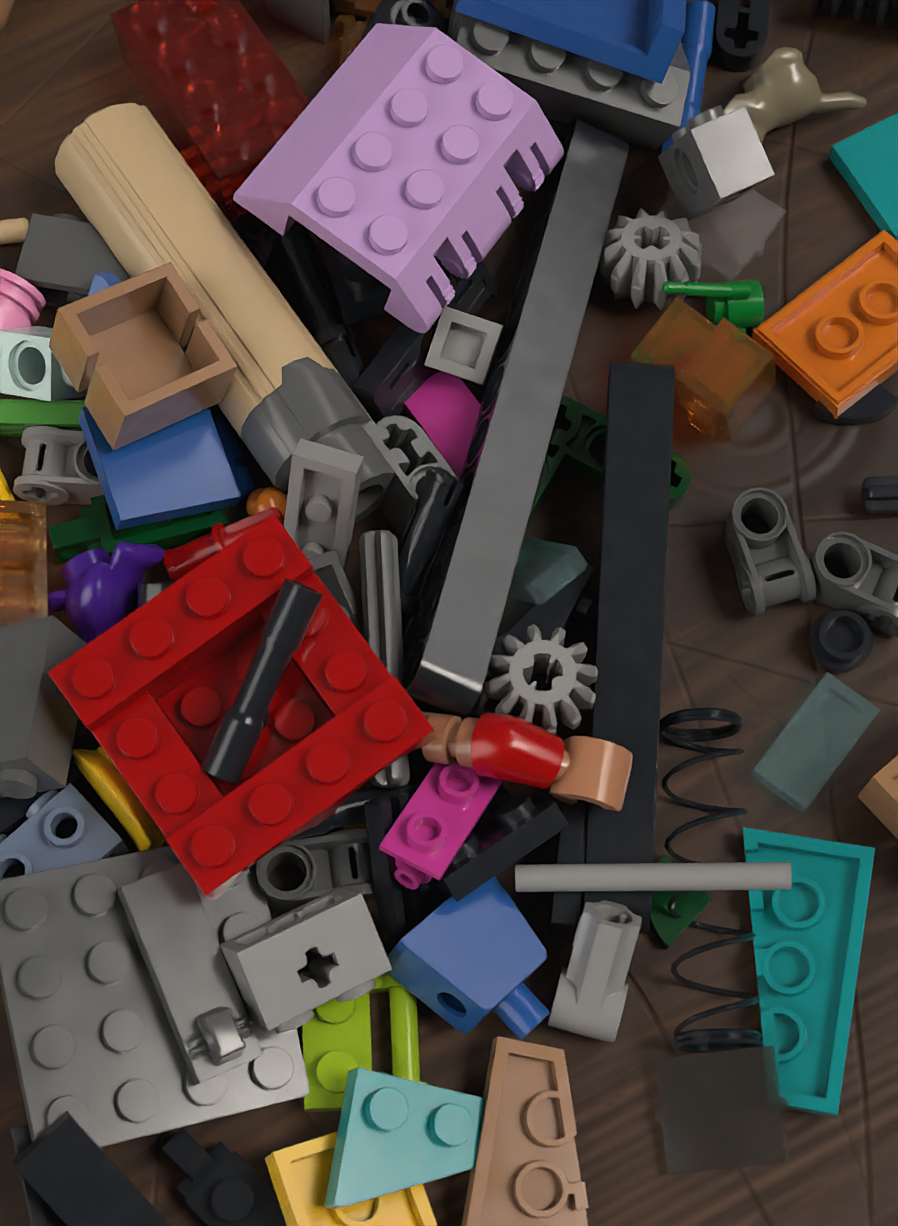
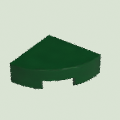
[650,854,713,949]

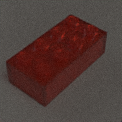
[110,0,310,221]

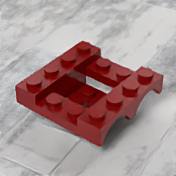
[47,513,436,901]

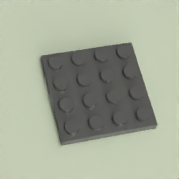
[0,846,309,1147]

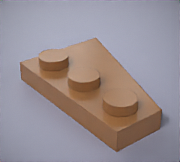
[461,1036,589,1226]

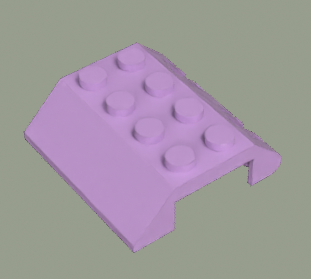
[233,23,564,333]

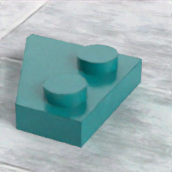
[324,1068,485,1209]

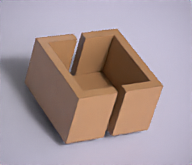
[49,262,237,451]

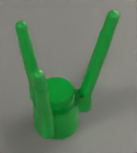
[638,279,764,365]

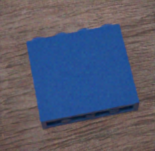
[455,0,686,84]

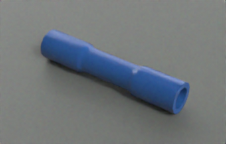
[662,0,717,153]

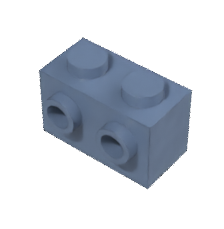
[0,783,131,880]

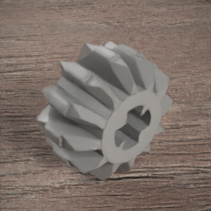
[600,208,702,310]
[485,624,598,735]

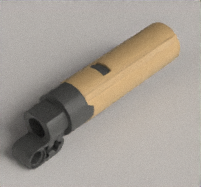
[55,103,459,536]

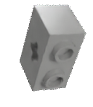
[219,887,392,1033]

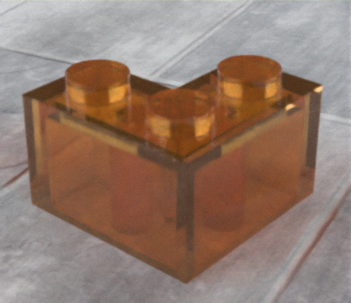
[631,297,776,441]

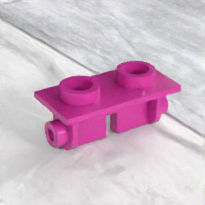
[379,761,503,889]

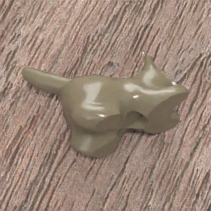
[722,47,867,144]

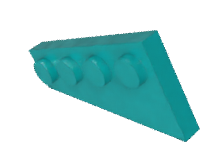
[743,827,875,1118]

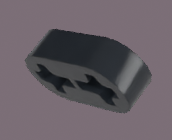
[712,0,771,73]

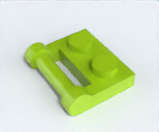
[301,971,427,1112]

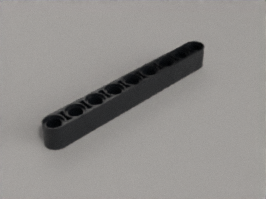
[581,361,675,934]

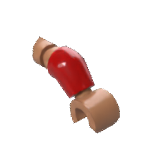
[422,712,633,811]

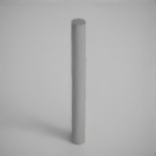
[515,862,792,892]

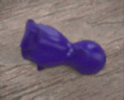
[42,542,165,644]

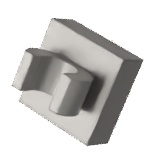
[424,307,504,386]

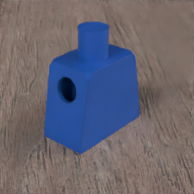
[387,876,550,1041]

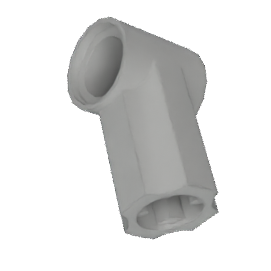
[547,900,642,1044]

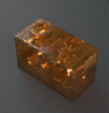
[0,500,48,627]

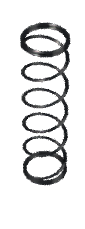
[659,708,763,1053]

